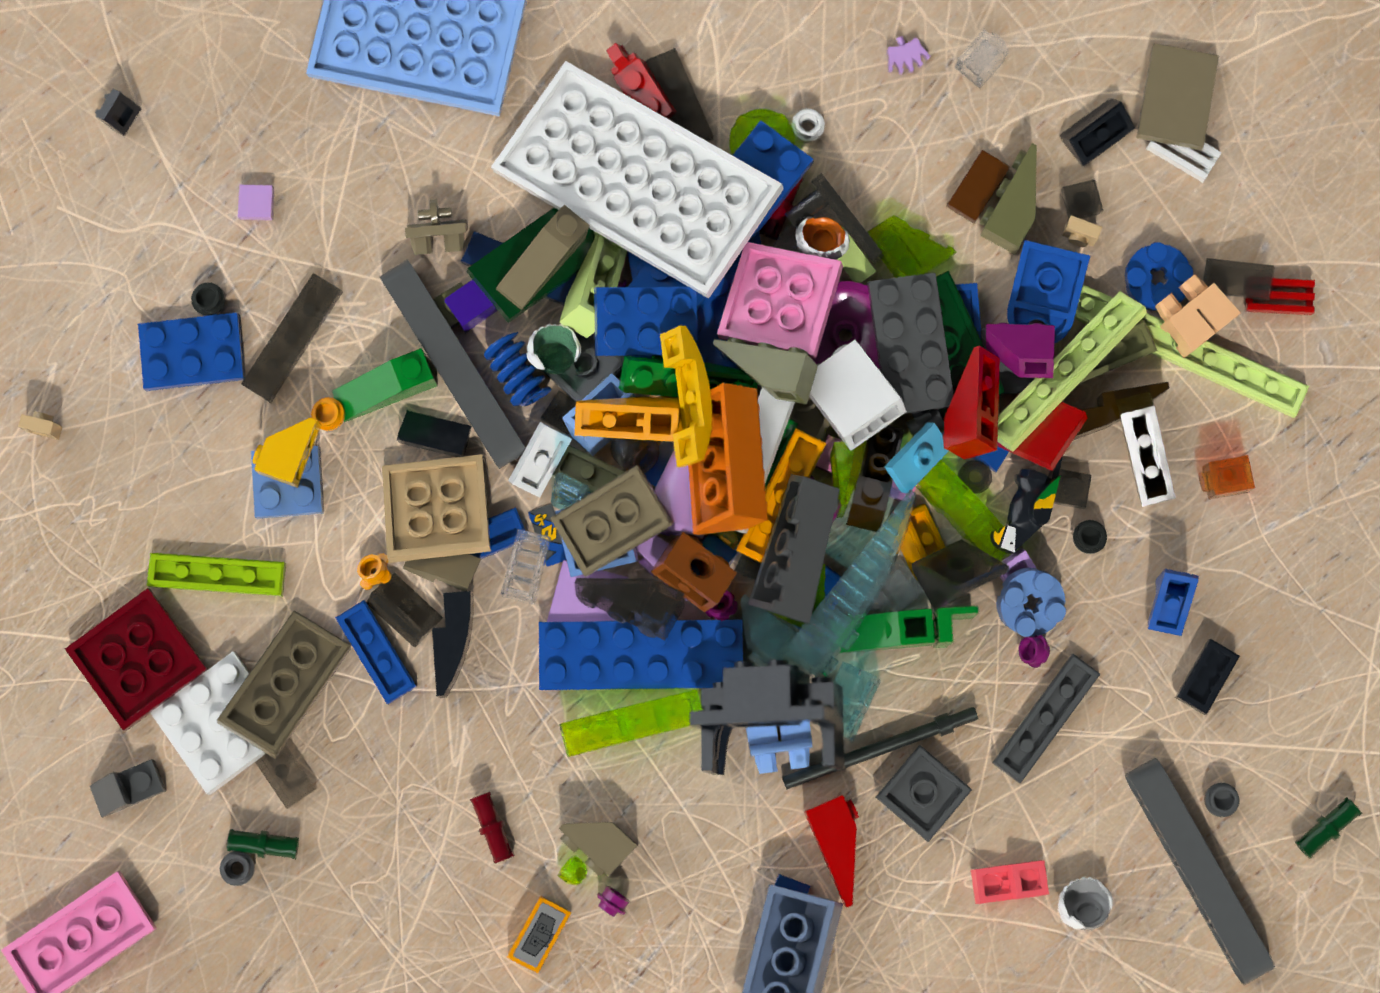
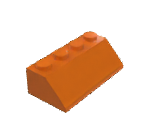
[688,383,768,535]

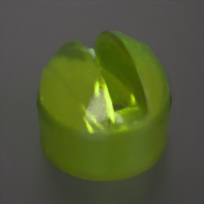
[557,854,587,885]

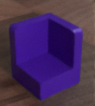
[444,279,498,333]

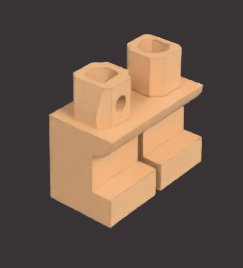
[1155,274,1241,358]

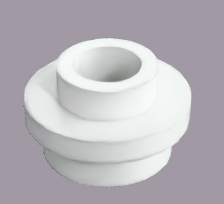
[792,109,825,142]

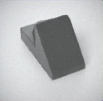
[90,759,166,818]

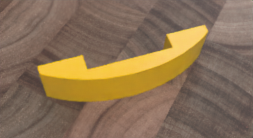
[660,325,712,468]

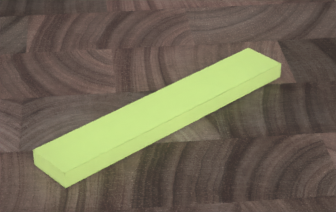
[998,291,1147,452]

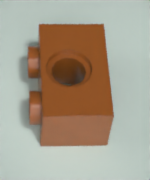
[651,532,737,612]

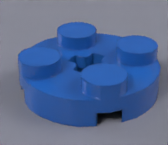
[1124,242,1194,311]

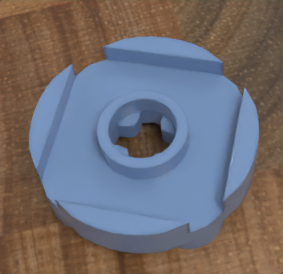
[996,568,1066,637]

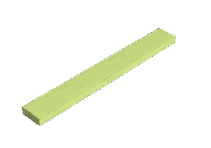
[1074,284,1309,418]

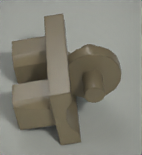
[405,199,468,255]

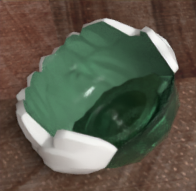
[526,324,581,374]

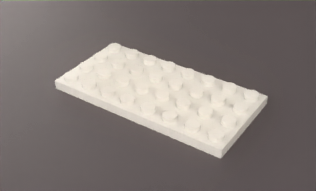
[491,61,784,299]

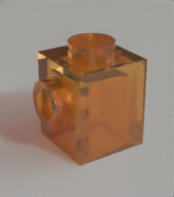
[1199,455,1255,500]

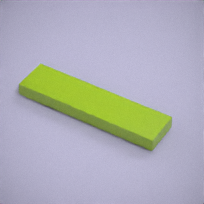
[147,553,286,597]

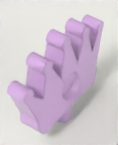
[887,36,930,74]

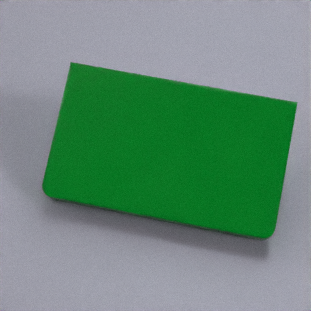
[932,606,979,648]

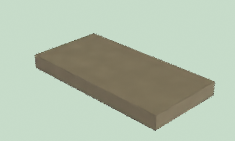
[217,611,351,759]

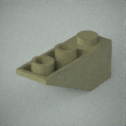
[980,143,1037,255]
[713,338,818,404]

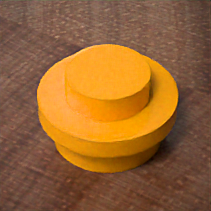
[311,397,345,431]

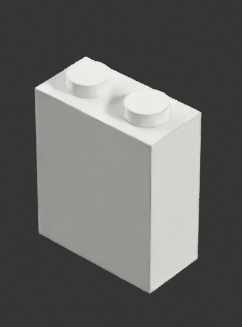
[809,340,907,451]

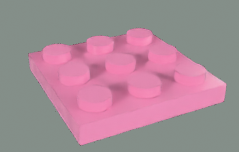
[717,242,843,359]

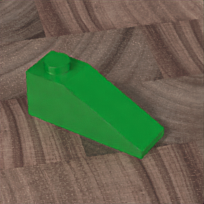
[332,348,438,423]

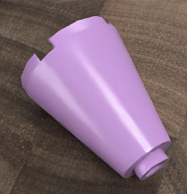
[654,450,706,541]

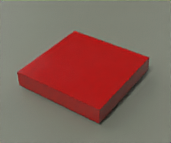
[997,402,1088,471]

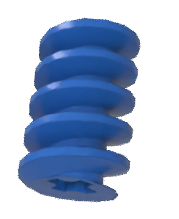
[484,332,552,407]

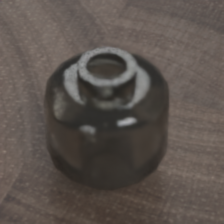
[610,438,660,473]

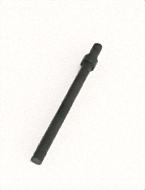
[782,707,978,790]

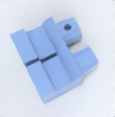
[746,721,813,774]

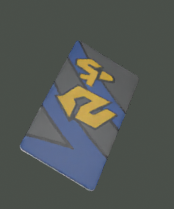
[528,504,566,567]

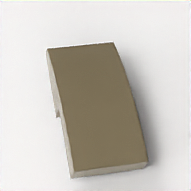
[403,554,481,591]

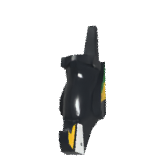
[990,456,1063,554]

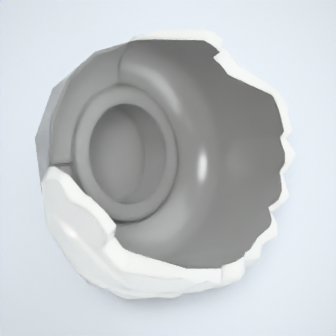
[1058,877,1113,930]

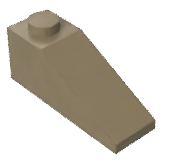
[496,205,590,310]

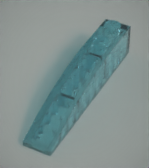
[783,490,916,677]

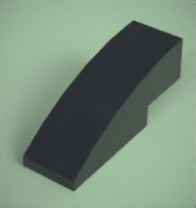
[432,591,474,698]

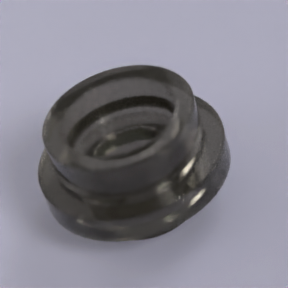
[958,460,992,494]

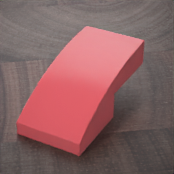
[971,860,1049,904]

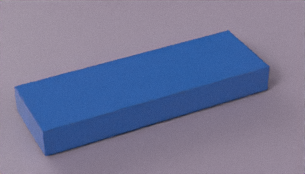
[335,600,417,705]

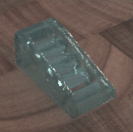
[551,472,590,510]

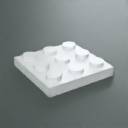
[150,651,266,795]

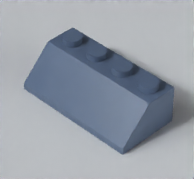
[742,884,843,993]

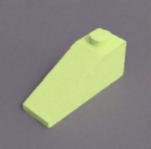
[559,233,627,338]

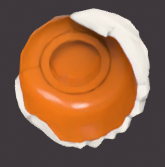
[795,216,850,260]

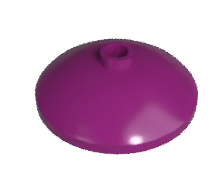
[812,281,880,369]

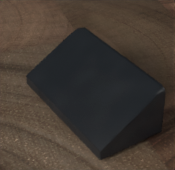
[1059,98,1136,167]
[397,410,472,457]

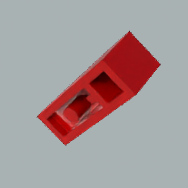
[943,346,1000,460]
[804,795,859,908]

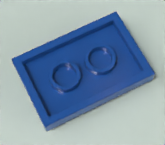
[594,287,698,356]
[138,312,246,391]

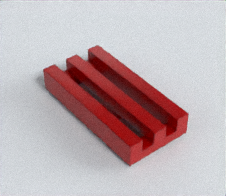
[1245,277,1315,315]

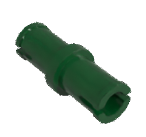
[1295,797,1362,859]
[227,829,299,859]

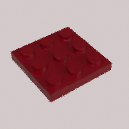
[65,588,208,731]

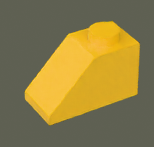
[252,418,321,488]

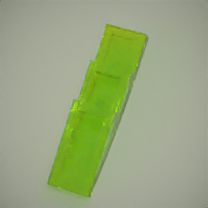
[830,440,867,518]
[916,460,1007,566]
[559,689,701,757]

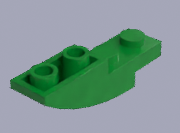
[619,355,758,397]

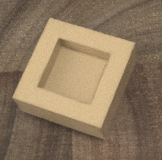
[1062,215,1102,248]
[18,411,62,440]

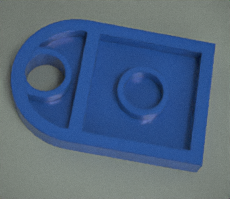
[1007,240,1091,344]

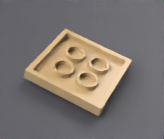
[382,454,491,563]

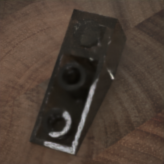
[574,578,685,641]

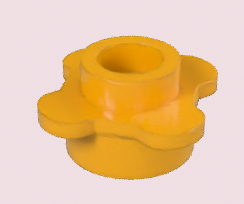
[357,553,392,590]

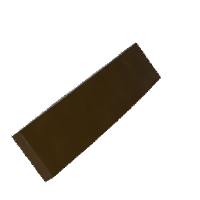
[1074,382,1169,440]

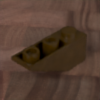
[846,425,904,533]

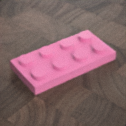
[1,871,157,993]

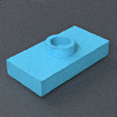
[884,422,948,493]

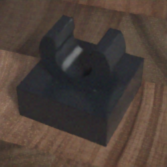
[95,89,142,136]

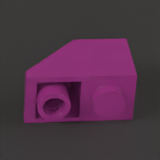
[986,323,1055,378]

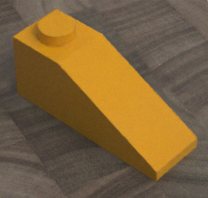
[574,397,680,442]

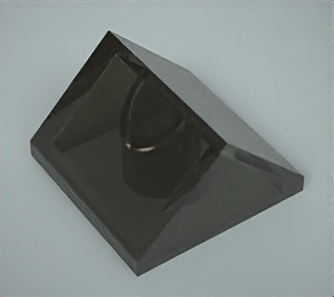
[912,539,1009,611]

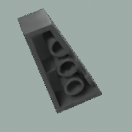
[748,474,840,624]

